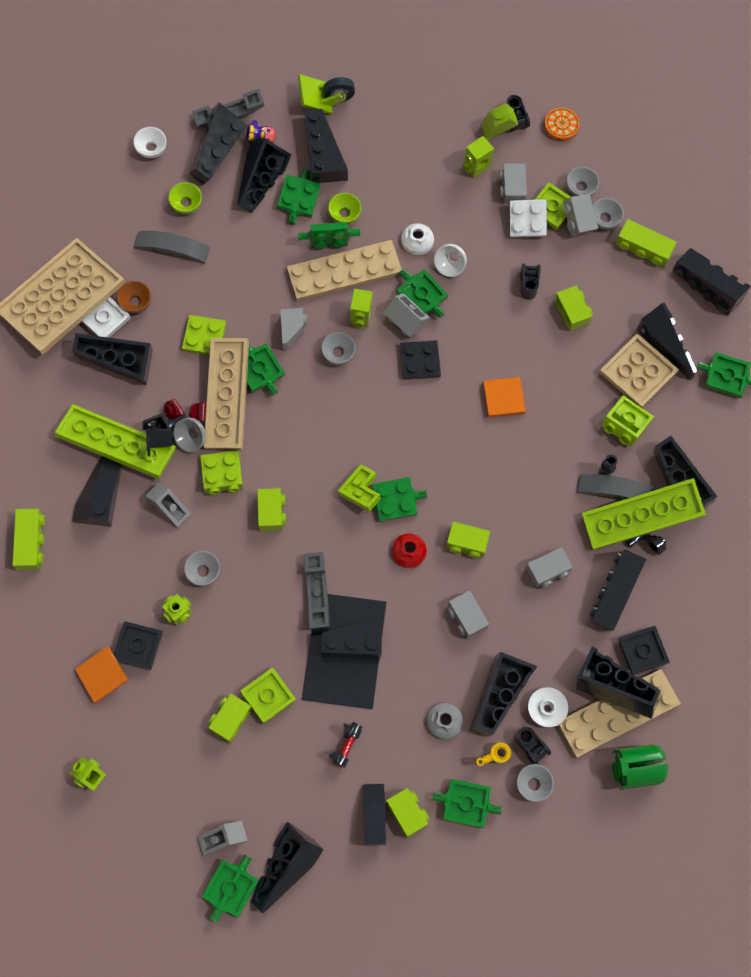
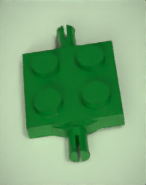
[277,168,321,225]
[298,222,360,249]
[396,268,448,318]
[247,343,285,396]
[696,352,751,398]
[363,477,427,522]
[432,779,502,829]
[202,854,259,923]

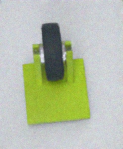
[298,74,355,115]

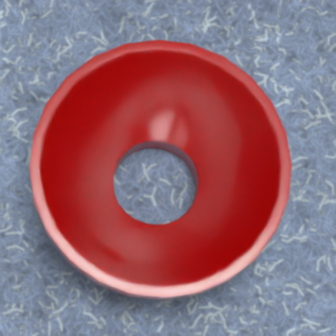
[392,533,427,568]

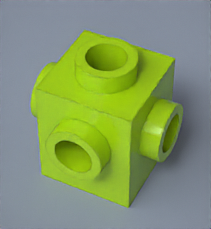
[162,594,192,626]
[69,756,106,791]

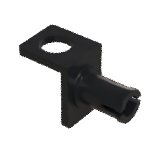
[142,413,184,441]
[146,423,173,457]

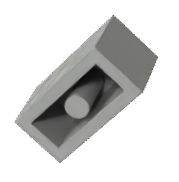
[499,164,527,204]
[563,193,598,237]
[384,293,430,337]
[525,547,573,588]
[447,591,489,639]

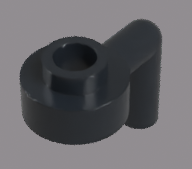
[626,534,666,555]

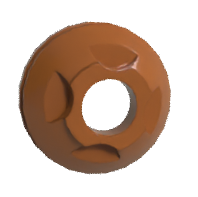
[117,281,151,314]

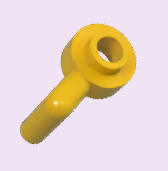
[476,742,512,766]

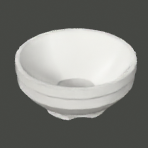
[134,127,167,158]
[401,223,434,255]
[434,244,467,277]

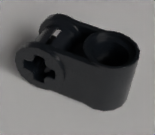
[506,95,530,131]
[520,263,541,300]
[515,727,551,764]

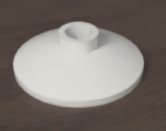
[528,687,568,728]

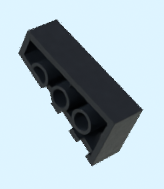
[189,102,247,185]
[304,109,348,183]
[673,248,751,316]
[72,333,153,385]
[653,436,717,508]
[590,549,646,631]
[576,646,661,719]
[470,652,538,737]

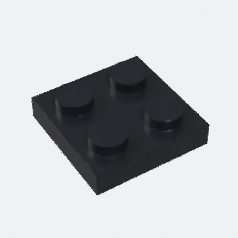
[400,340,441,380]
[114,621,163,670]
[618,626,670,675]

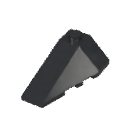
[638,302,697,380]
[73,456,122,527]
[251,822,324,913]

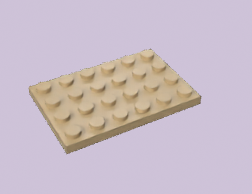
[0,238,126,355]

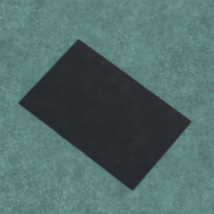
[302,594,387,709]

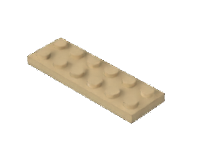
[287,240,402,301]
[204,338,249,450]
[558,669,681,758]

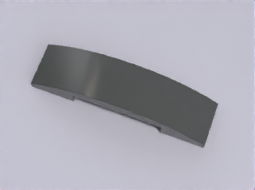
[192,89,265,128]
[134,231,210,264]
[578,474,656,499]
[304,552,330,630]

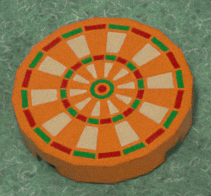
[544,107,580,141]

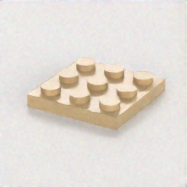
[599,334,679,408]

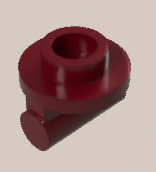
[163,399,185,419]
[189,402,207,422]

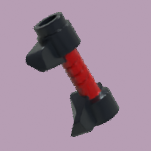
[329,722,363,768]

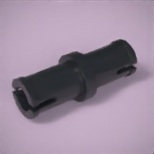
[599,454,618,476]

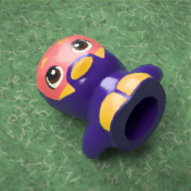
[246,120,276,145]

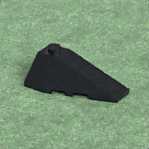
[237,138,292,212]

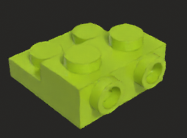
[601,395,654,447]
[200,450,243,495]

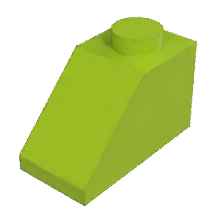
[481,103,518,140]

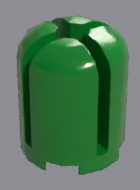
[612,744,668,790]

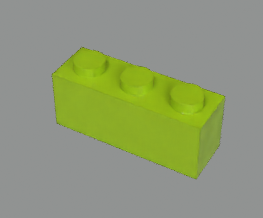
[616,219,677,267]
[13,509,45,571]

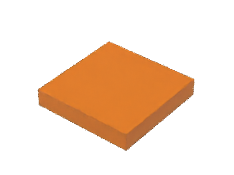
[483,377,526,418]
[75,647,128,703]

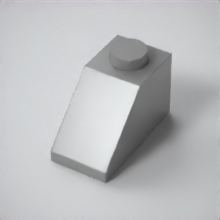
[280,308,307,351]
[145,483,191,527]
[198,821,248,856]

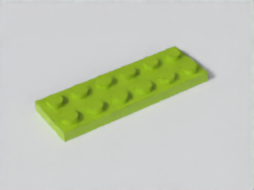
[55,404,176,479]
[582,478,706,550]

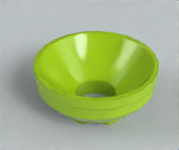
[169,182,202,214]
[328,193,361,224]

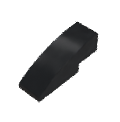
[364,784,386,846]

